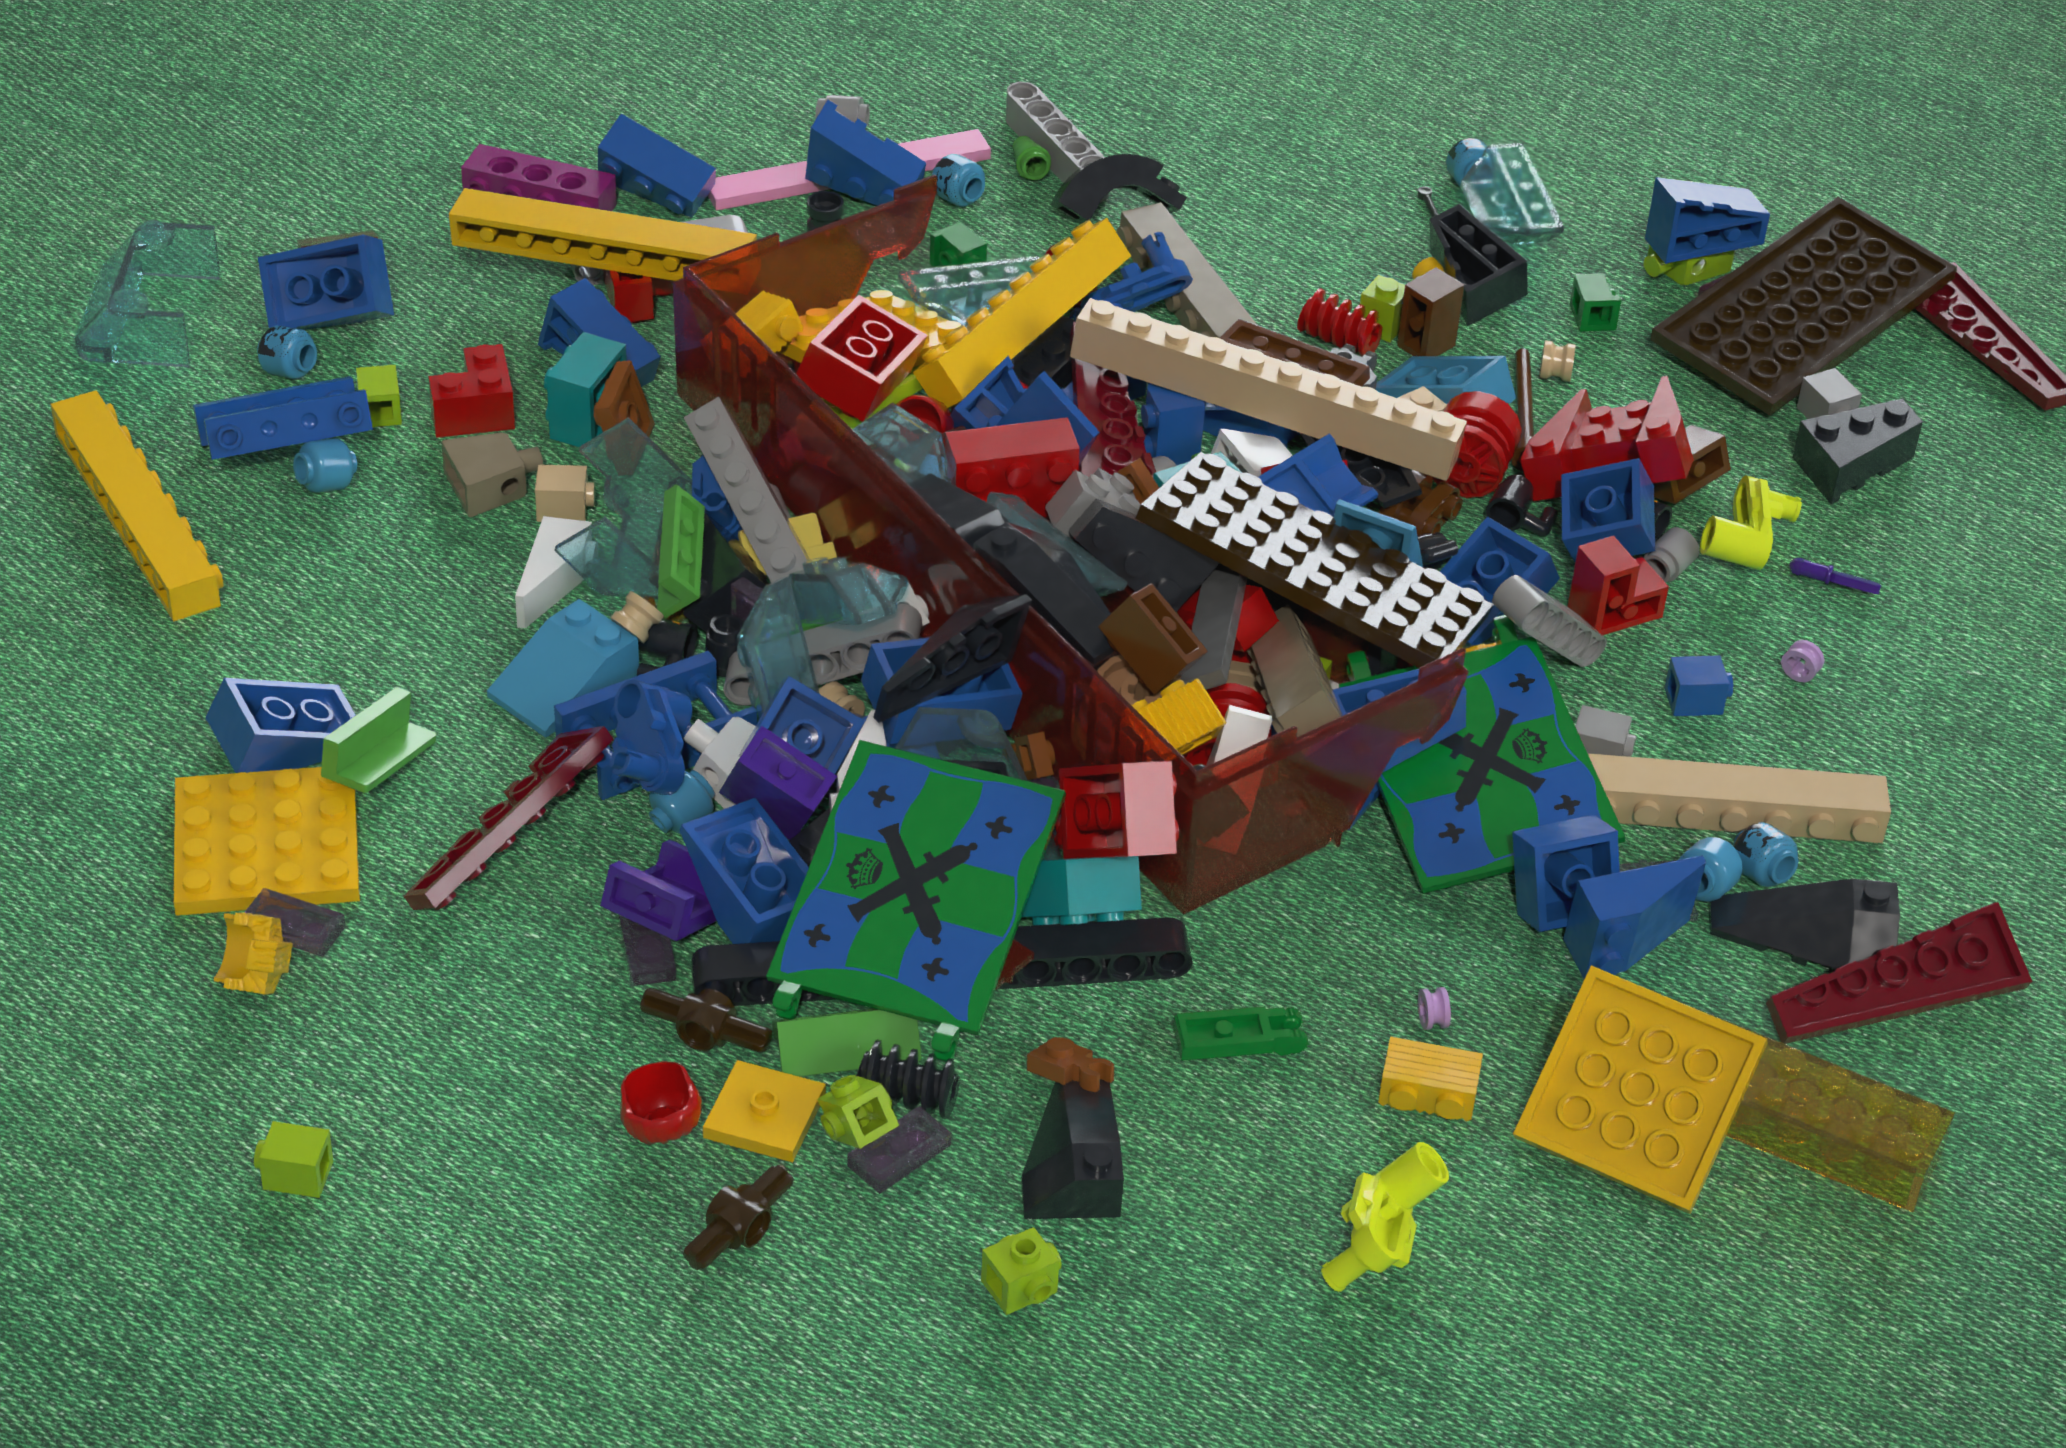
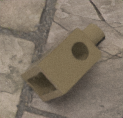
[441,432,543,517]

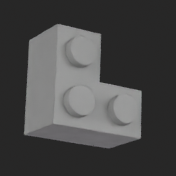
[1045,468,1141,541]

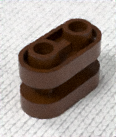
[1379,470,1463,536]

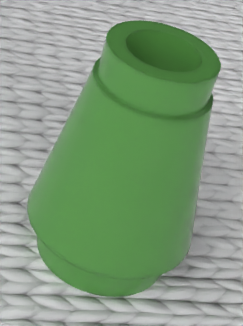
[1012,136,1051,180]

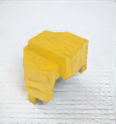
[214,913,293,995]

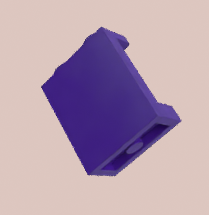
[718,726,837,840]
[600,839,717,941]

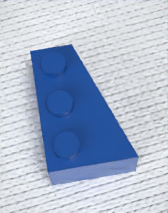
[598,113,716,218]
[1645,177,1770,264]
[950,356,1027,431]

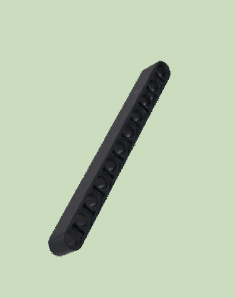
[691,917,1193,1006]

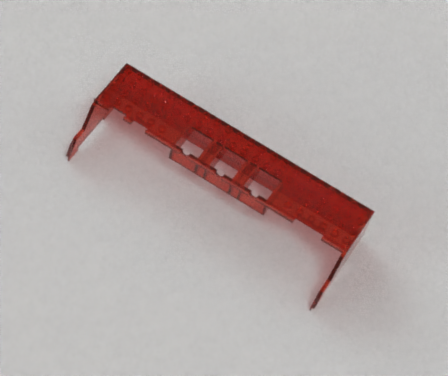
[673,175,1469,915]

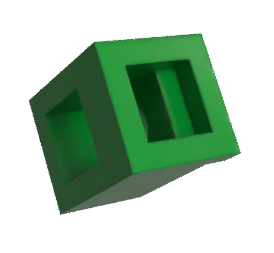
[929,221,987,284]
[1570,273,1622,332]

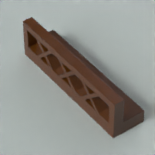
[1220,319,1370,387]

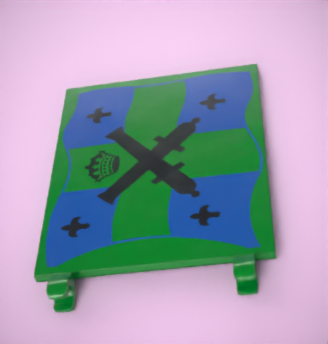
[1339,615,1626,894]
[766,740,1066,1061]

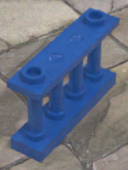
[192,376,373,460]
[554,651,757,800]

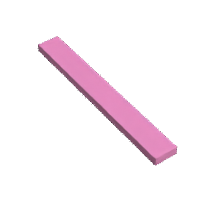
[708,129,991,211]

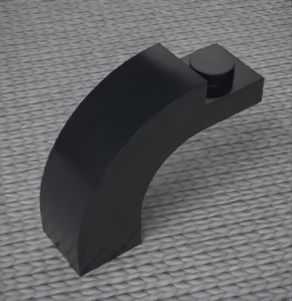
[1050,154,1187,224]

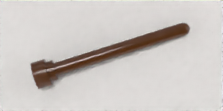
[1511,348,1534,471]

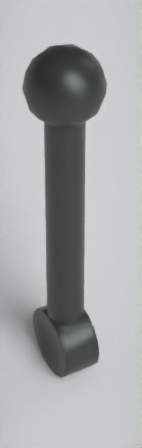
[1417,186,1439,217]

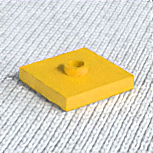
[703,1060,826,1163]

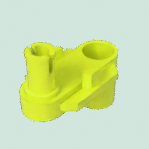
[1700,475,1802,570]
[1321,1142,1449,1292]

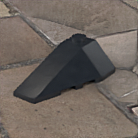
[1299,432,1422,509]
[974,522,1116,665]
[873,595,1032,723]
[1709,878,1900,972]
[1021,1079,1124,1219]

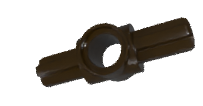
[640,988,772,1052]
[683,1164,794,1270]

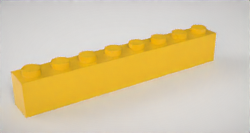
[449,188,758,292]
[913,218,1131,408]
[51,390,224,622]

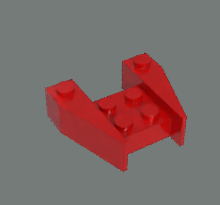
[1520,376,1694,501]

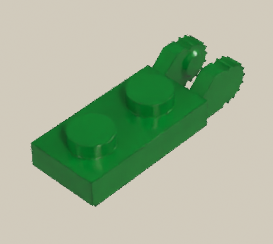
[1173,1006,1309,1061]

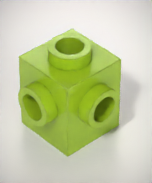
[817,1075,899,1149]
[981,1227,1062,1315]

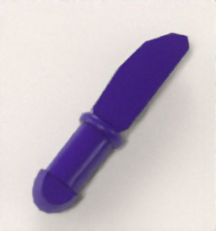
[1789,558,1881,594]

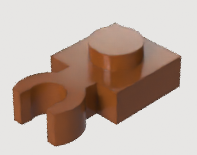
[1007,731,1055,780]
[1027,1037,1114,1092]

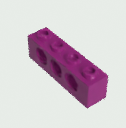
[461,144,617,211]

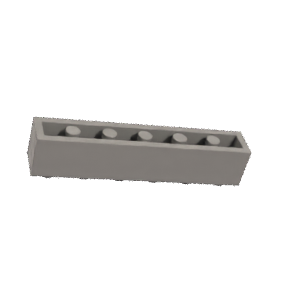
[684,397,828,613]

